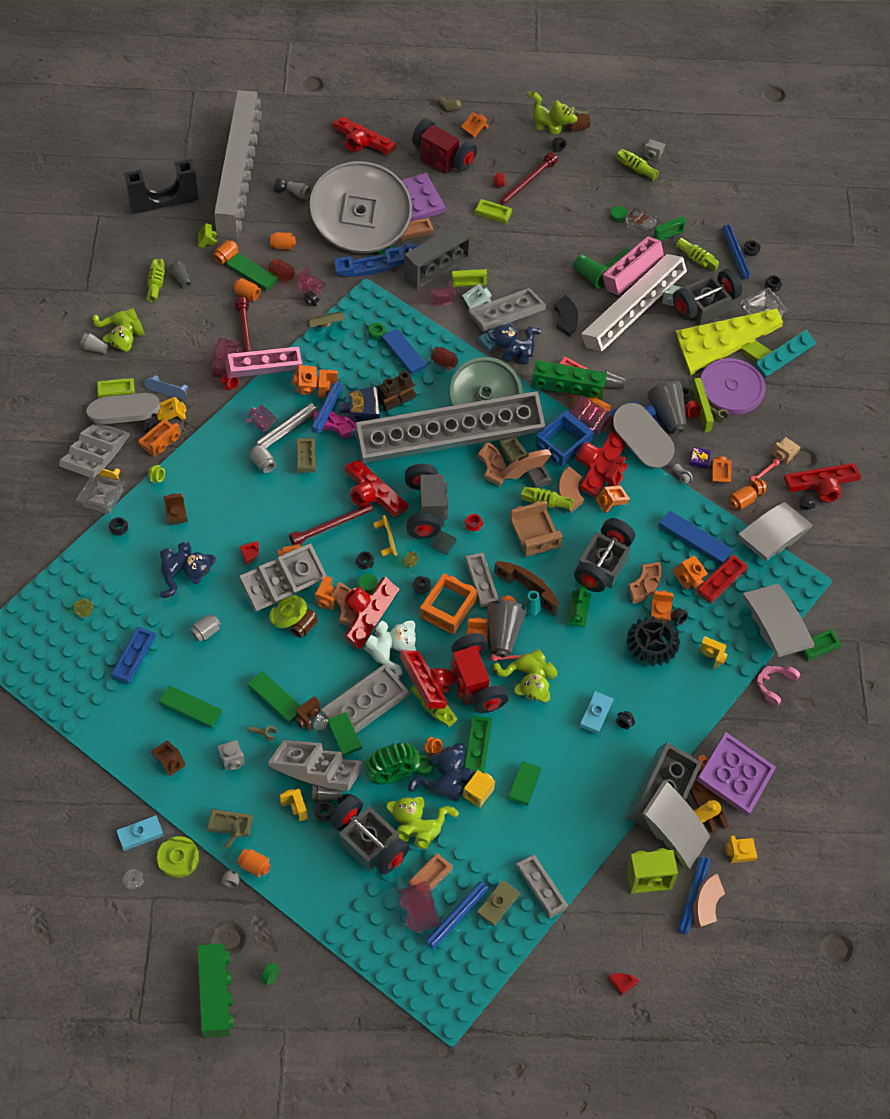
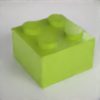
[626,848,678,894]

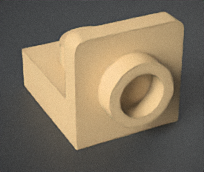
[772,437,800,464]

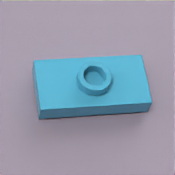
[580,691,614,734]
[116,816,164,851]

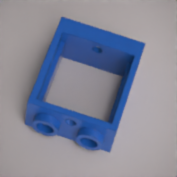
[535,410,593,467]

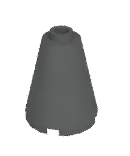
[647,381,687,434]
[487,600,526,658]

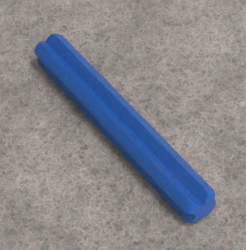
[722,224,751,279]
[311,382,342,434]
[677,856,711,935]
[425,881,488,949]

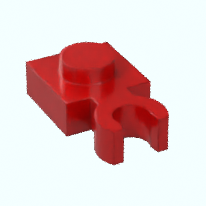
[605,456,628,487]

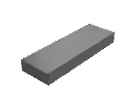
[465,553,499,608]
[516,854,568,918]

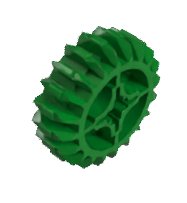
[364,742,420,785]

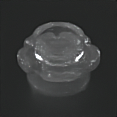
[312,713,328,733]
[123,869,144,890]

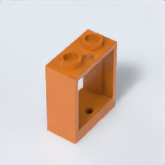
[420,573,477,635]

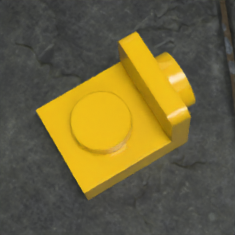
[157,397,186,422]
[699,636,728,670]
[279,789,308,821]
[725,836,757,863]

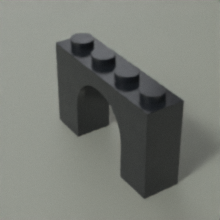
[124,159,199,214]

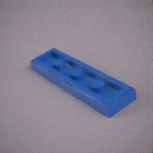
[659,511,734,565]

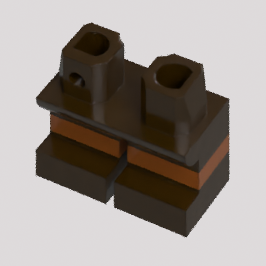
[378,370,416,412]

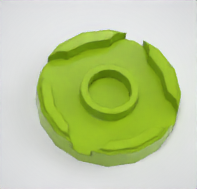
[269,595,307,629]
[157,836,199,878]

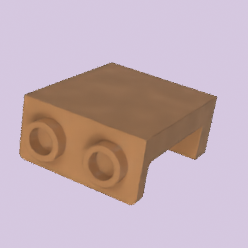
[510,501,563,557]

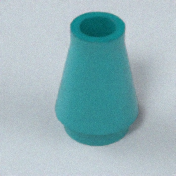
[522,591,542,616]

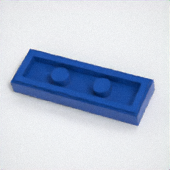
[382,329,427,375]
[111,626,156,685]

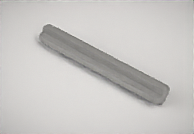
[256,403,317,448]

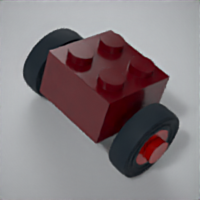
[412,118,477,175]

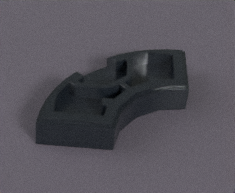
[554,295,578,337]

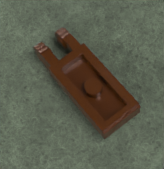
[690,779,728,833]

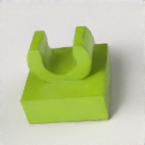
[198,223,217,248]

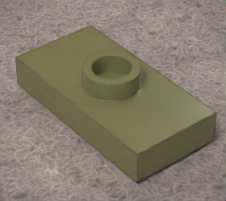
[306,311,345,327]
[498,437,529,464]
[297,438,316,473]
[207,809,253,837]
[477,880,520,927]

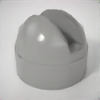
[221,870,240,888]

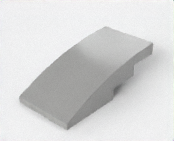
[59,423,130,478]
[738,502,813,562]
[238,543,327,613]
[743,584,814,657]
[268,740,363,791]
[642,781,710,869]

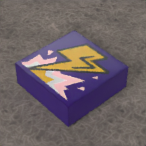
[689,447,711,469]

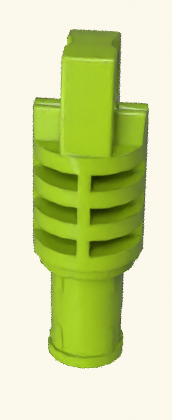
[616,149,659,181]
[676,238,719,272]
[146,259,165,303]
[521,487,574,510]
[410,686,457,728]

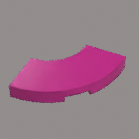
[312,412,356,439]

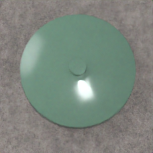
[449,357,522,406]

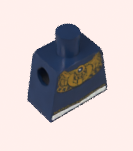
[338,386,380,424]

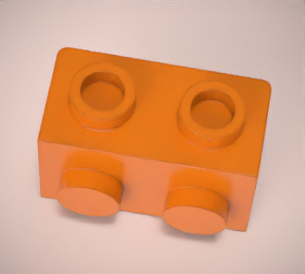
[138,419,181,457]

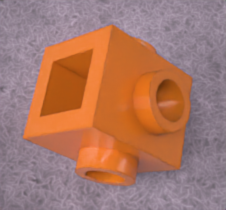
[292,365,319,395]
[673,555,708,590]

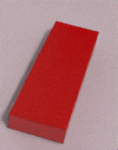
[696,555,748,604]

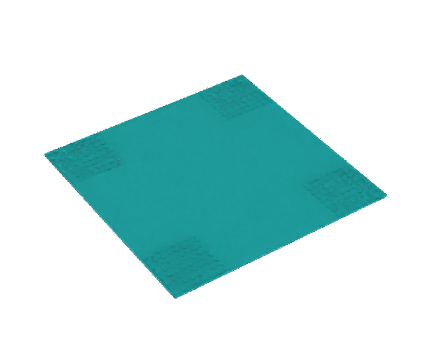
[0,278,832,1048]

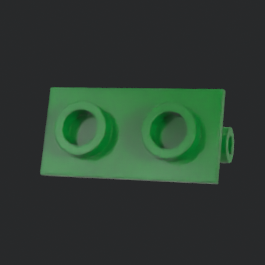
[566,586,591,627]

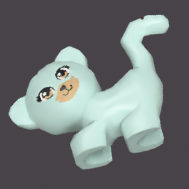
[364,621,416,680]

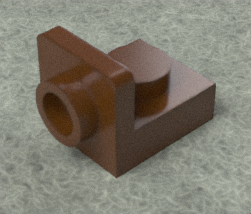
[164,493,188,525]
[295,696,320,732]
[150,740,186,776]

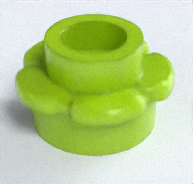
[148,465,165,483]

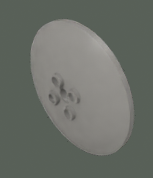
[310,161,412,253]

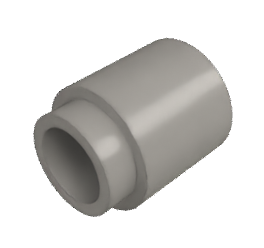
[249,446,276,473]
[190,614,220,642]

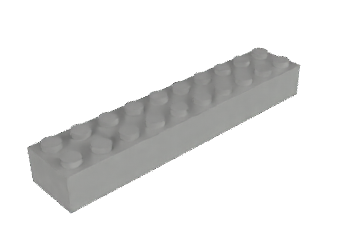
[214,90,262,238]
[355,391,545,463]

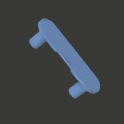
[144,375,188,399]

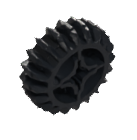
[626,616,680,667]

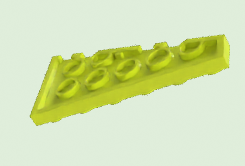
[676,308,783,376]

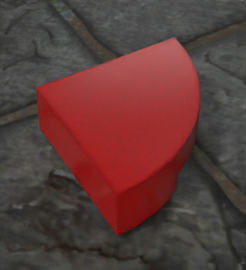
[240,541,259,565]
[608,973,639,996]

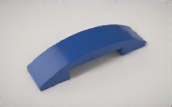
[334,246,404,276]

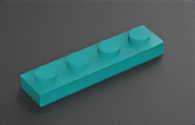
[754,330,817,379]

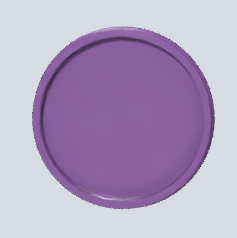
[700,358,766,415]

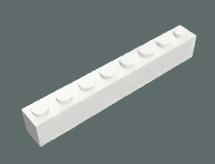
[581,254,687,352]

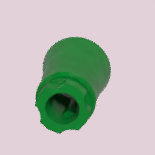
[572,254,610,289]

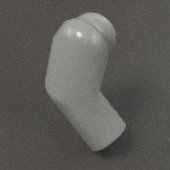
[672,463,693,484]

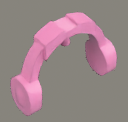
[757,666,800,706]

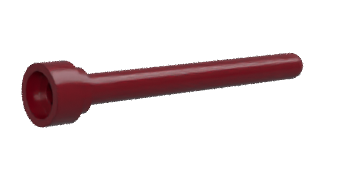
[500,152,558,204]
[234,297,251,352]
[289,504,373,545]

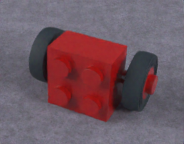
[450,633,509,713]

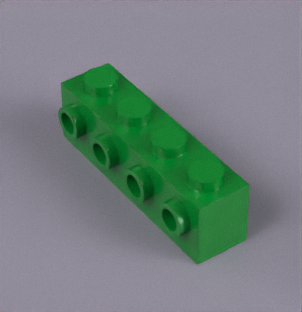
[531,360,607,400]
[198,943,234,1038]

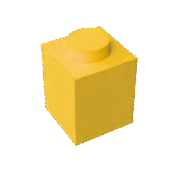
[463,770,495,808]

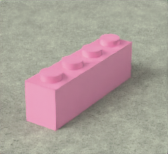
[602,236,664,296]
[225,347,302,378]

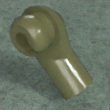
[437,96,462,111]

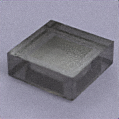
[430,530,457,555]

